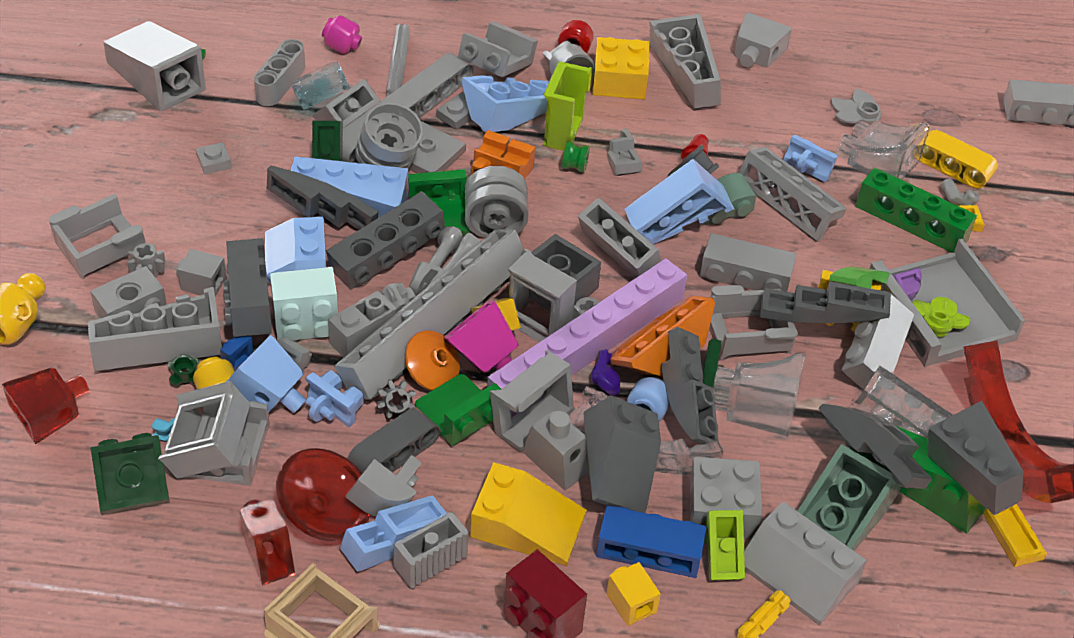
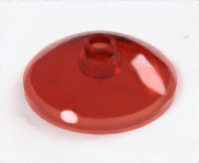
[276,448,371,541]

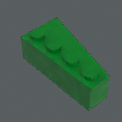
[858,425,986,534]

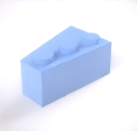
[625,159,734,244]

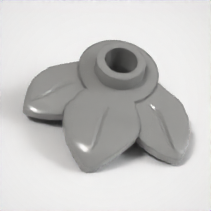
[831,88,882,125]

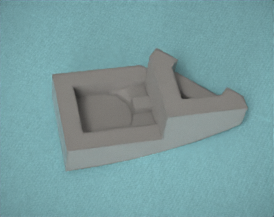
[607,128,642,175]

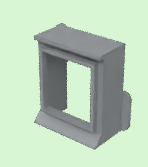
[49,194,146,280]
[508,249,580,342]
[709,285,798,361]
[490,350,576,452]
[158,381,250,479]

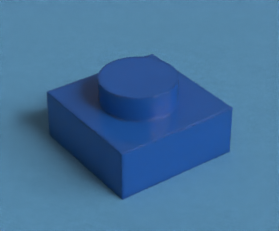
[220,336,253,371]

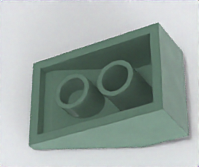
[797,444,902,551]

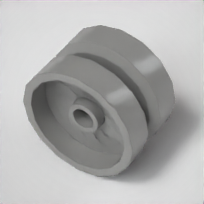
[465,166,529,238]

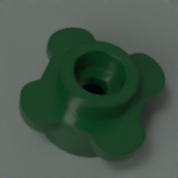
[168,355,199,386]

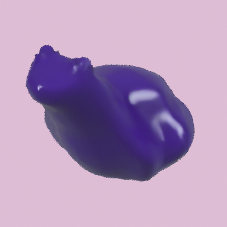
[591,349,621,396]

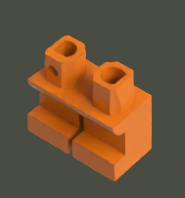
[471,130,535,179]

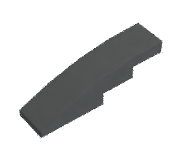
[266,165,379,230]
[760,281,891,323]

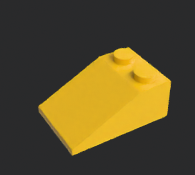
[470,462,587,566]

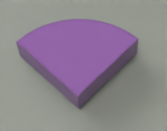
[893,268,922,300]

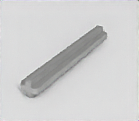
[386,24,410,96]

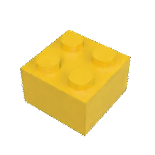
[593,37,649,100]

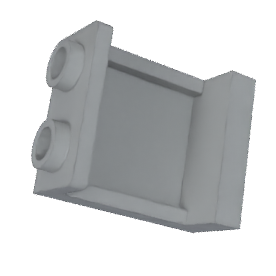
[457,21,538,77]
[186,401,270,486]

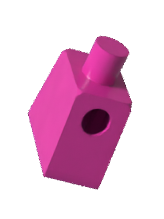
[443,300,519,373]

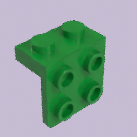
[408,169,472,238]
[415,374,501,446]

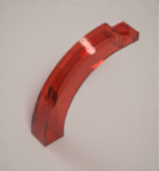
[963,340,1074,503]

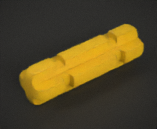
[737,590,791,638]

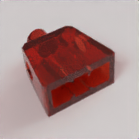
[2,368,89,444]
[239,499,295,586]

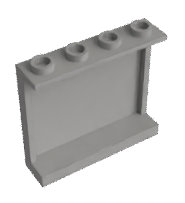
[869,239,1025,367]

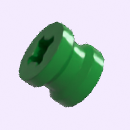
[562,142,590,173]

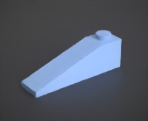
[462,75,558,133]

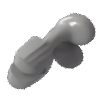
[409,226,481,296]

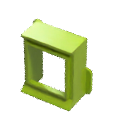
[543,61,592,151]

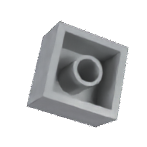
[689,457,762,539]

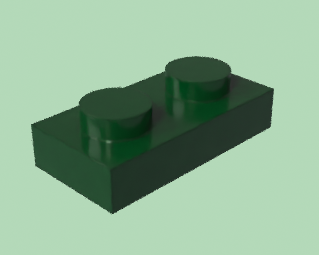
[312,120,343,161]

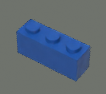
[596,505,707,578]

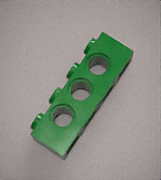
[855,167,977,253]

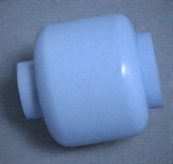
[627,377,670,421]

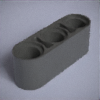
[347,407,441,475]

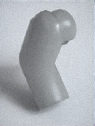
[940,178,980,205]

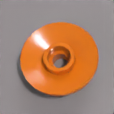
[405,330,460,391]

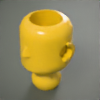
[0,273,46,345]

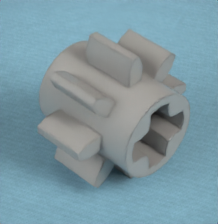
[127,243,166,278]
[381,283,416,312]
[376,379,416,418]

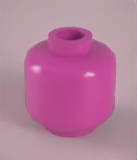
[321,15,362,54]

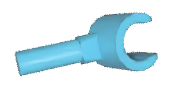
[152,418,175,441]

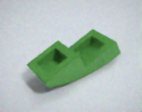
[829,266,890,289]

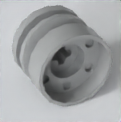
[355,102,423,169]

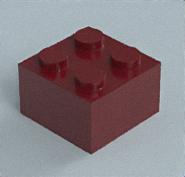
[503,549,587,638]

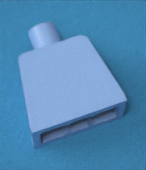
[226,335,307,414]

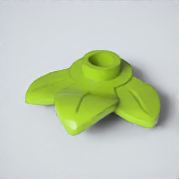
[912,297,971,337]

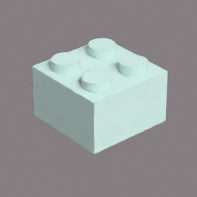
[270,267,338,342]

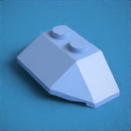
[265,217,326,283]

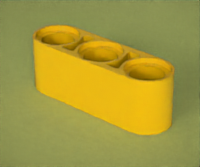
[914,130,998,189]

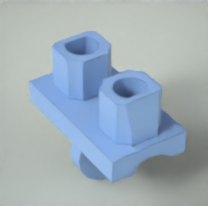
[783,135,838,182]
[306,370,363,427]

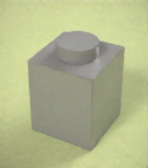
[176,249,227,297]

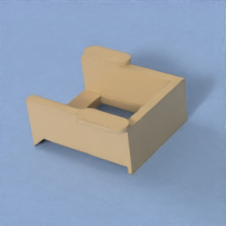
[264,563,380,638]

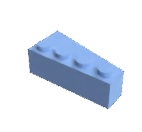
[291,156,408,218]

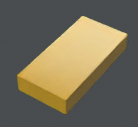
[983,504,1047,567]

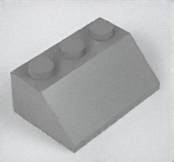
[744,501,867,626]

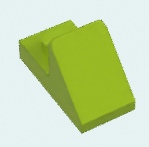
[704,510,745,580]

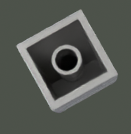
[103,21,206,112]

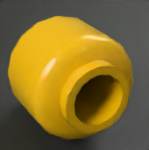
[193,357,235,389]

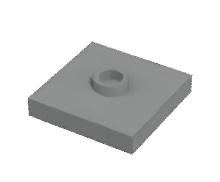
[409,121,466,173]

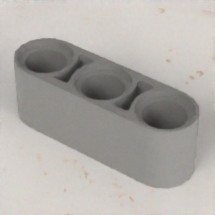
[254,39,305,106]

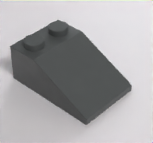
[583,395,661,513]

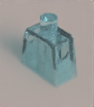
[291,62,351,110]

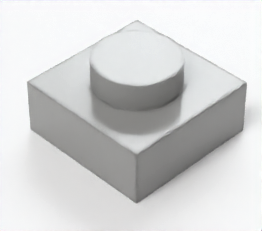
[196,142,232,175]

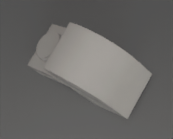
[345,455,422,516]

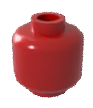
[558,20,594,53]

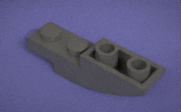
[661,327,719,448]
[818,404,932,489]

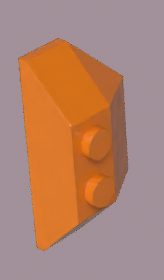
[610,296,715,378]

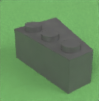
[224,238,272,337]
[928,401,1024,515]

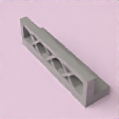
[739,147,847,241]

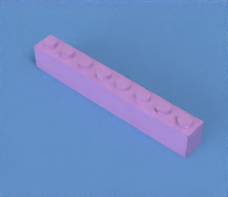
[487,258,687,417]

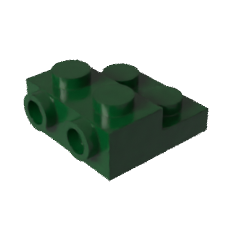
[90,433,170,515]

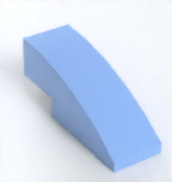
[340,495,447,572]

